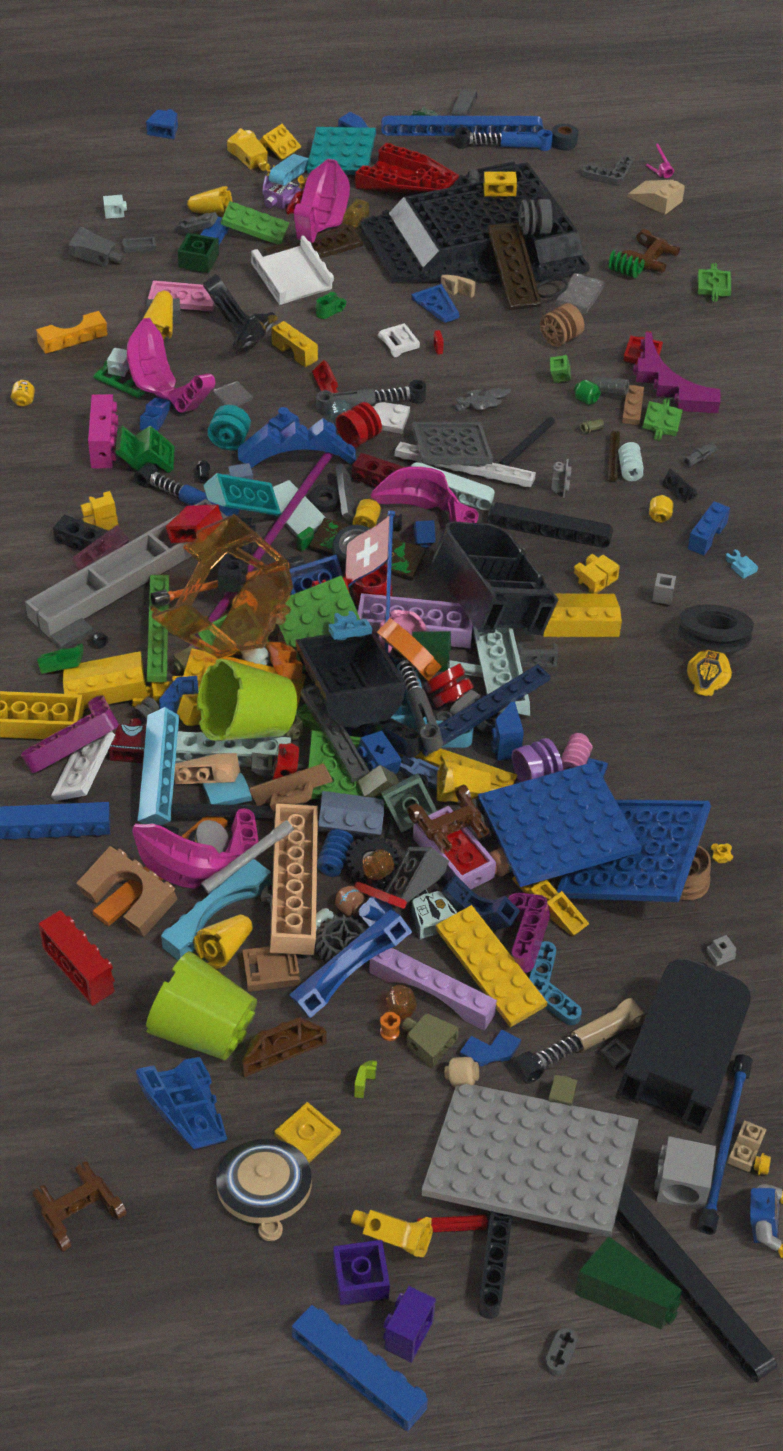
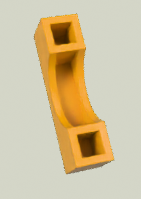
[36,311,108,354]

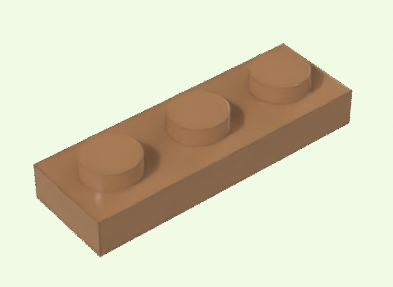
[622,385,644,425]

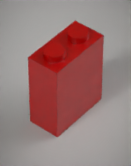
[165,504,223,543]

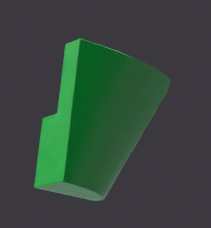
[37,643,83,674]

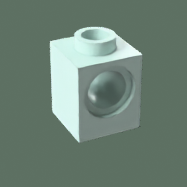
[103,195,127,219]
[107,348,129,377]

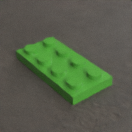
[221,201,289,245]

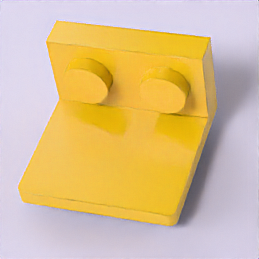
[259,124,301,161]

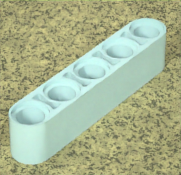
[411,462,495,510]

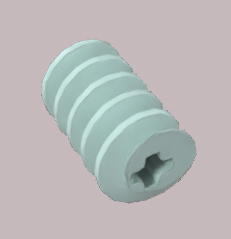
[618,442,644,481]

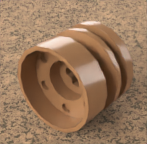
[540,303,585,347]
[680,845,711,900]

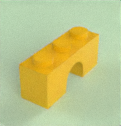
[271,321,318,368]

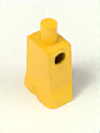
[227,128,268,171]
[437,759,502,806]
[351,1210,433,1257]

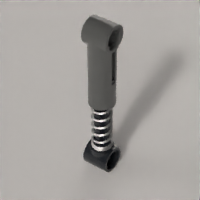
[316,380,426,415]
[391,648,443,752]

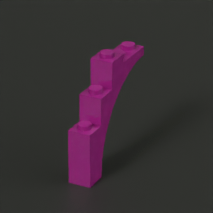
[633,332,721,413]

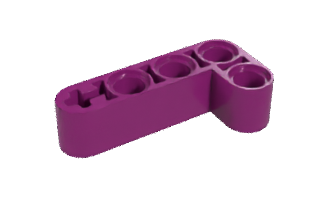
[508,893,550,973]

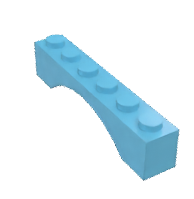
[161,859,272,960]

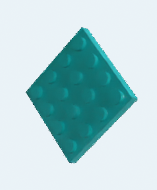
[307,127,376,175]

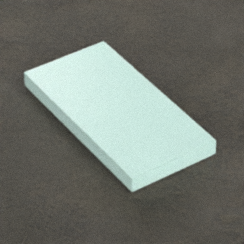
[273,480,326,538]

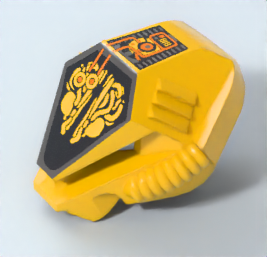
[687,650,732,696]

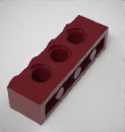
[352,453,406,487]

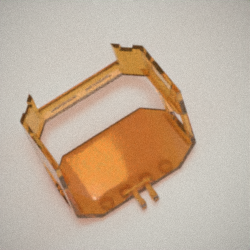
[150,514,293,659]

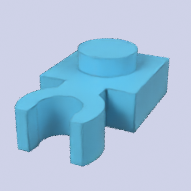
[725,549,758,578]

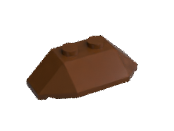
[242,1017,327,1078]

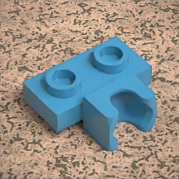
[329,611,372,640]

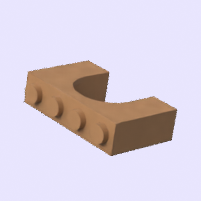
[76,846,177,937]

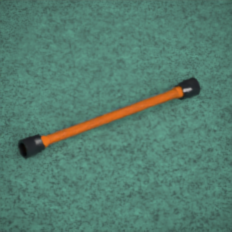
[150,555,305,608]

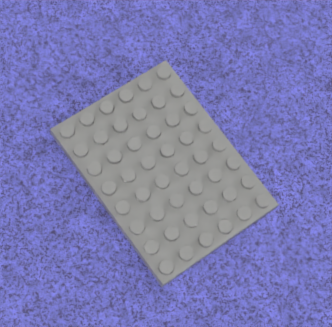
[422,1084,639,1237]

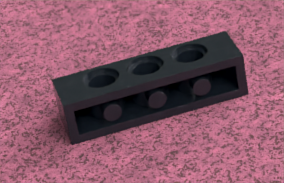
[53,514,129,558]

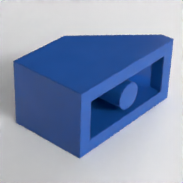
[412,520,436,547]

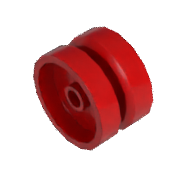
[423,663,474,708]

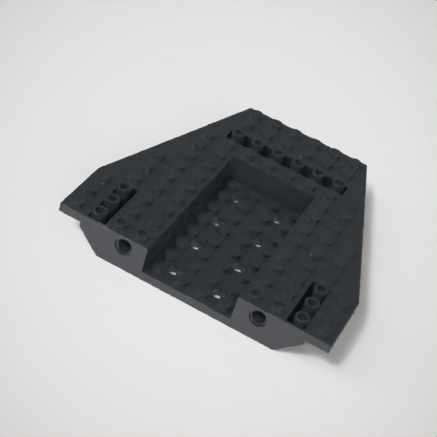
[359,161,590,282]

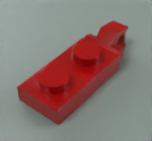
[312,360,339,393]

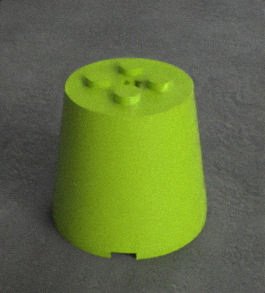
[197,659,297,741]
[146,951,257,1060]

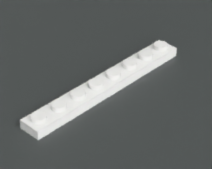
[395,442,536,487]

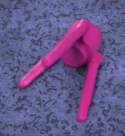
[646,143,674,178]

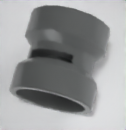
[132,697,160,724]

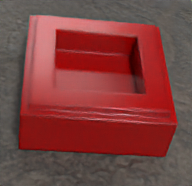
[433,330,444,354]

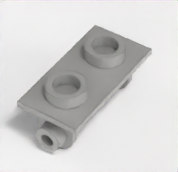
[551,459,571,498]

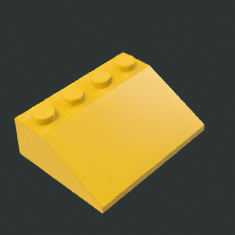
[543,593,622,637]
[63,651,148,709]

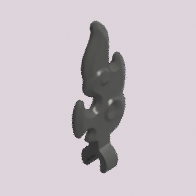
[455,388,511,412]

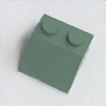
[381,773,437,832]

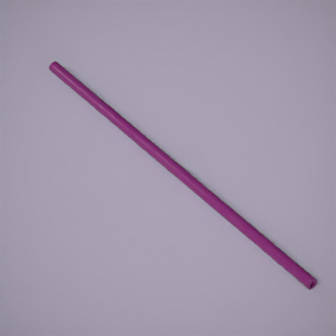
[187,452,334,650]

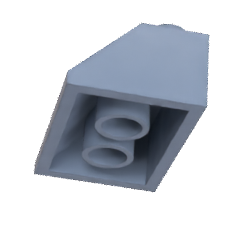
[317,791,384,840]

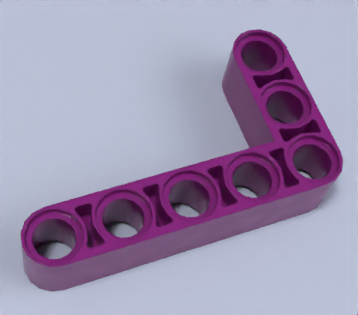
[21,695,119,773]

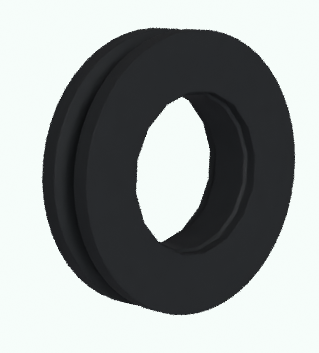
[678,604,754,652]

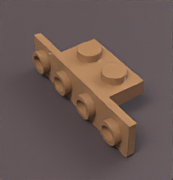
[250,764,332,812]

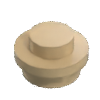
[258,1220,283,1241]

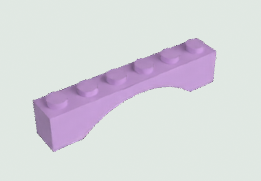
[369,948,497,1031]

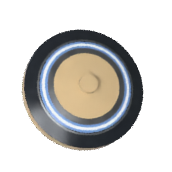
[216,1139,312,1224]

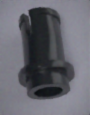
[196,460,210,483]

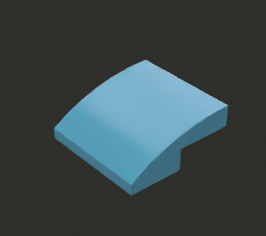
[202,773,252,805]

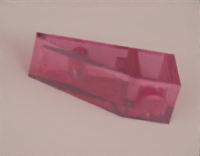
[73,525,129,571]

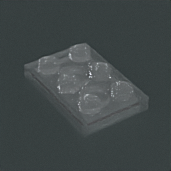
[556,273,605,314]

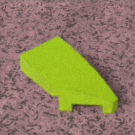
[354,1060,377,1098]

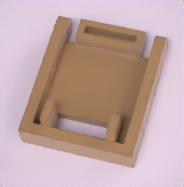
[243,946,301,992]

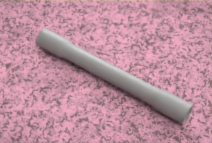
[201,820,294,894]

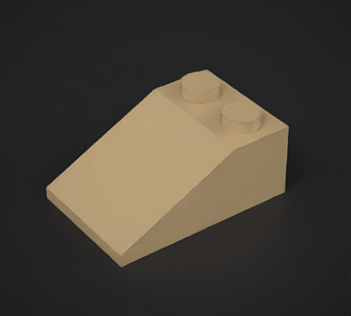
[627,180,685,215]

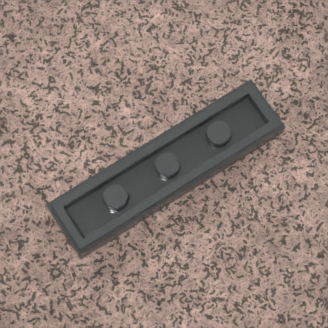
[335,463,356,525]

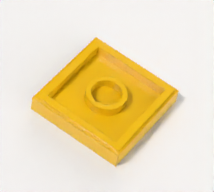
[274,1102,341,1163]

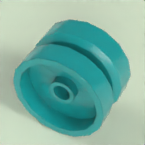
[207,405,251,451]

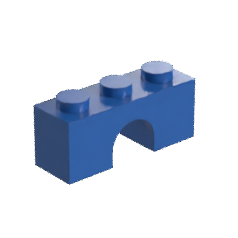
[688,501,730,556]

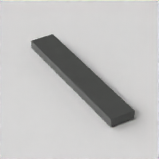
[301,686,370,782]

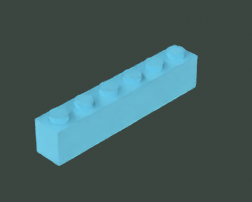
[138,707,179,826]

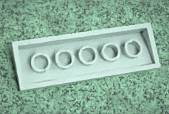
[473,626,530,716]

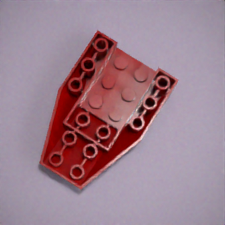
[355,143,459,194]

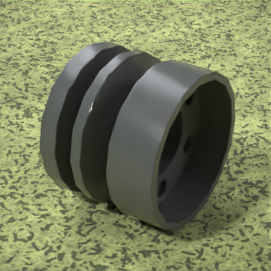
[519,199,552,235]

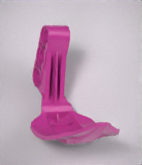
[294,159,350,243]
[127,318,215,413]
[371,467,478,523]
[132,808,259,889]

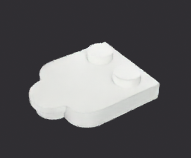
[373,402,410,434]

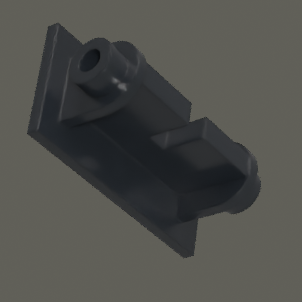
[662,468,697,503]

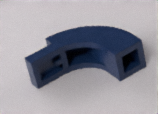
[442,875,520,929]

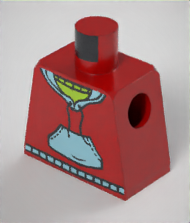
[271,743,299,780]

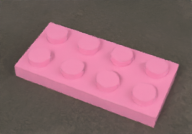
[148,281,215,311]

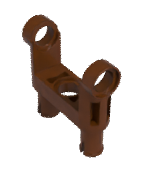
[621,229,680,273]
[407,784,489,853]
[32,1161,127,1252]

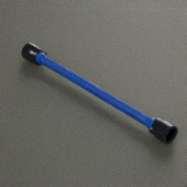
[697,1054,753,1235]

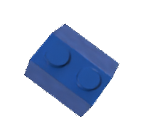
[491,702,524,761]

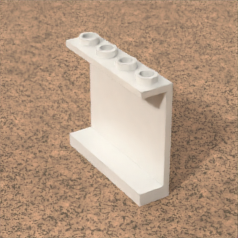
[251,235,334,305]

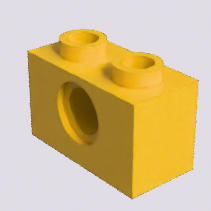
[483,172,517,196]

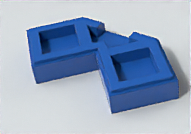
[159,675,199,714]
[460,1030,521,1066]

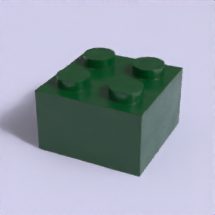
[177,233,219,273]

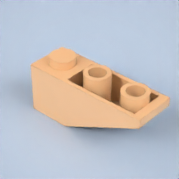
[174,753,240,784]

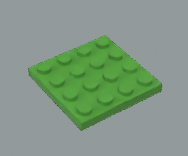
[270,575,360,673]
[308,730,388,809]

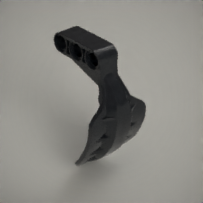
[203,274,278,351]

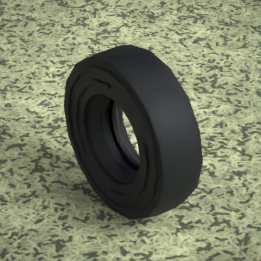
[309,484,341,512]

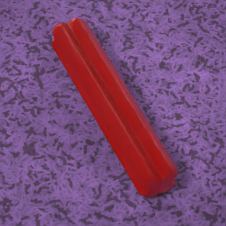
[417,1215,488,1232]

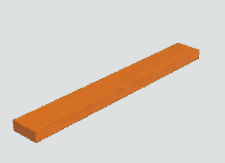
[93,816,228,927]

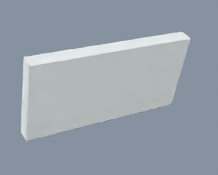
[51,731,115,801]

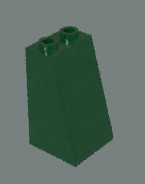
[575,1236,682,1330]

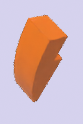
[266,642,303,679]

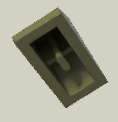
[357,765,399,798]

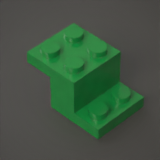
[115,425,175,473]

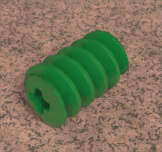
[608,249,645,278]

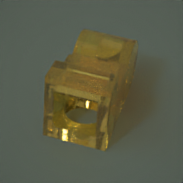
[343,198,369,227]

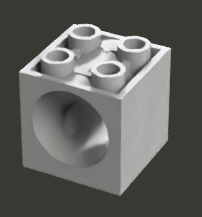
[654,1137,716,1211]

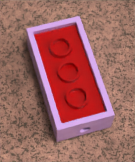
[413,806,496,889]

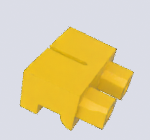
[80,491,119,530]
[574,554,620,594]

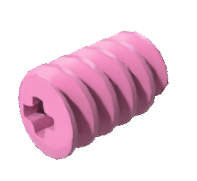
[561,733,593,770]

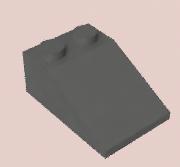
[385,847,449,904]

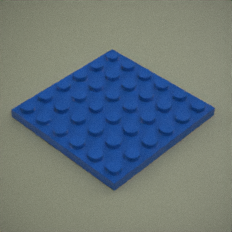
[478,762,641,887]
[557,800,711,902]

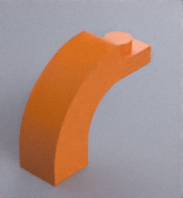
[377,618,442,681]

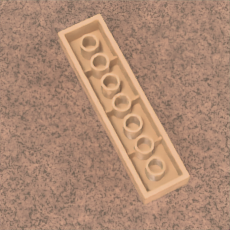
[270,804,318,955]

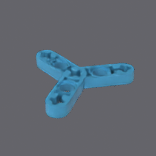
[529,941,582,1025]

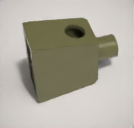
[402,1014,459,1069]

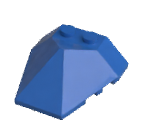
[136,1057,227,1149]

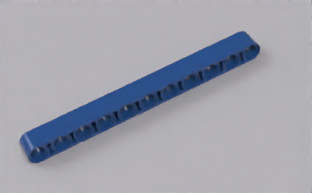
[381,116,544,136]

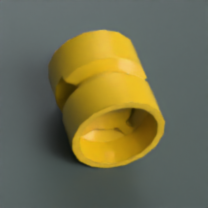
[352,499,381,528]

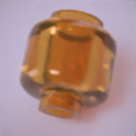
[363,849,394,880]
[386,985,417,1020]

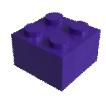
[333,1240,390,1305]
[383,1286,436,1363]

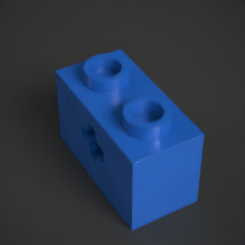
[357,731,402,774]

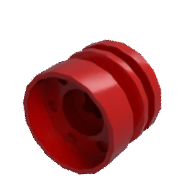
[336,402,382,448]
[352,564,393,607]

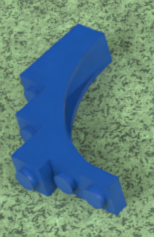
[238,418,356,468]

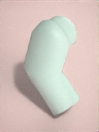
[316,908,334,931]

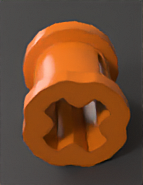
[380,1012,400,1041]

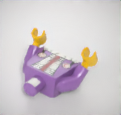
[262,164,307,209]

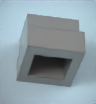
[706,935,736,966]

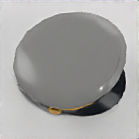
[188,820,229,854]

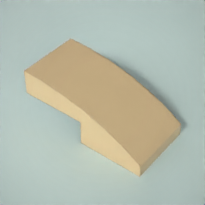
[441,275,476,298]

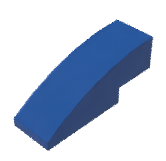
[140,397,172,431]

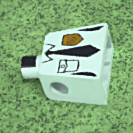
[411,889,457,940]

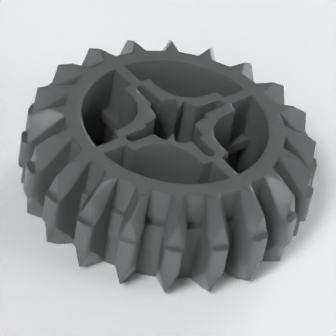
[315,914,368,963]

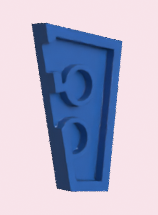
[411,284,460,323]

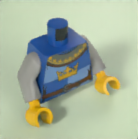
[750,1184,783,1259]

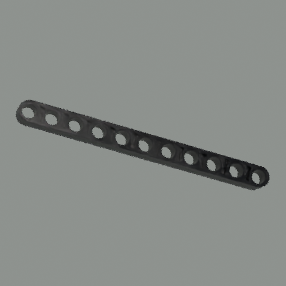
[616,1181,778,1382]

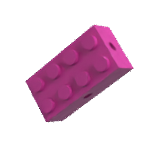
[88,394,119,468]

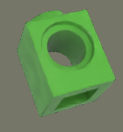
[550,355,571,383]

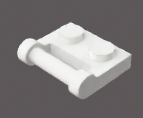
[378,323,420,357]

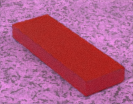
[355,882,407,909]

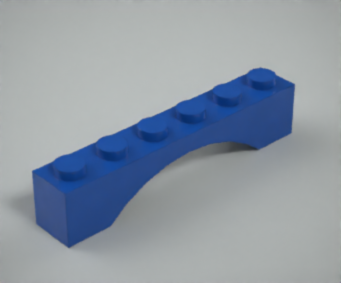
[289,910,412,1018]

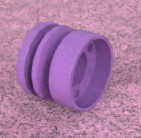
[512,738,563,782]

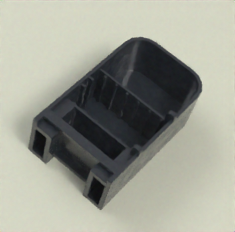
[432,522,558,635]
[615,959,751,1133]

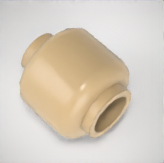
[445,1057,479,1087]

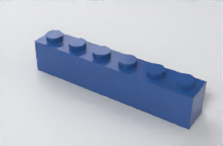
[0,802,111,839]
[292,1305,428,1432]

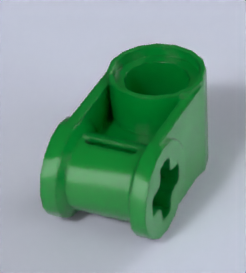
[316,291,346,319]

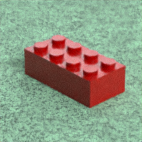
[38,910,115,1006]

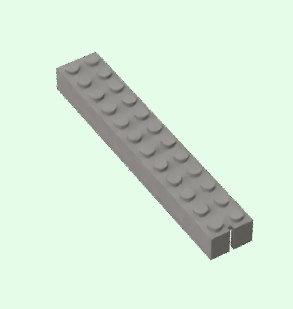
[25,499,229,639]

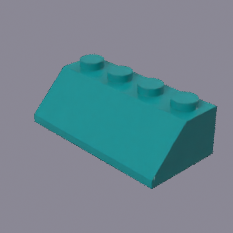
[203,473,281,516]

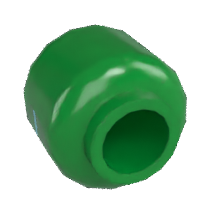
[574,379,601,405]

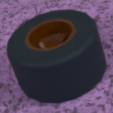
[552,123,578,150]

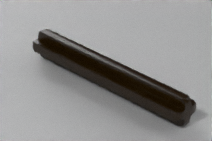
[607,430,620,482]

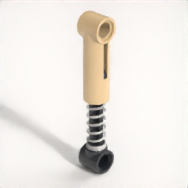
[513,998,646,1084]

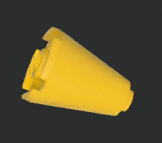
[187,186,232,217]
[143,290,173,340]
[193,914,252,969]

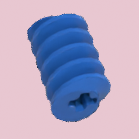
[317,829,353,877]

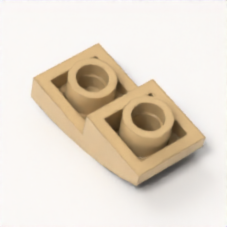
[727,1120,767,1172]

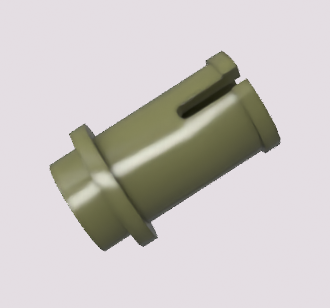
[580,418,604,434]

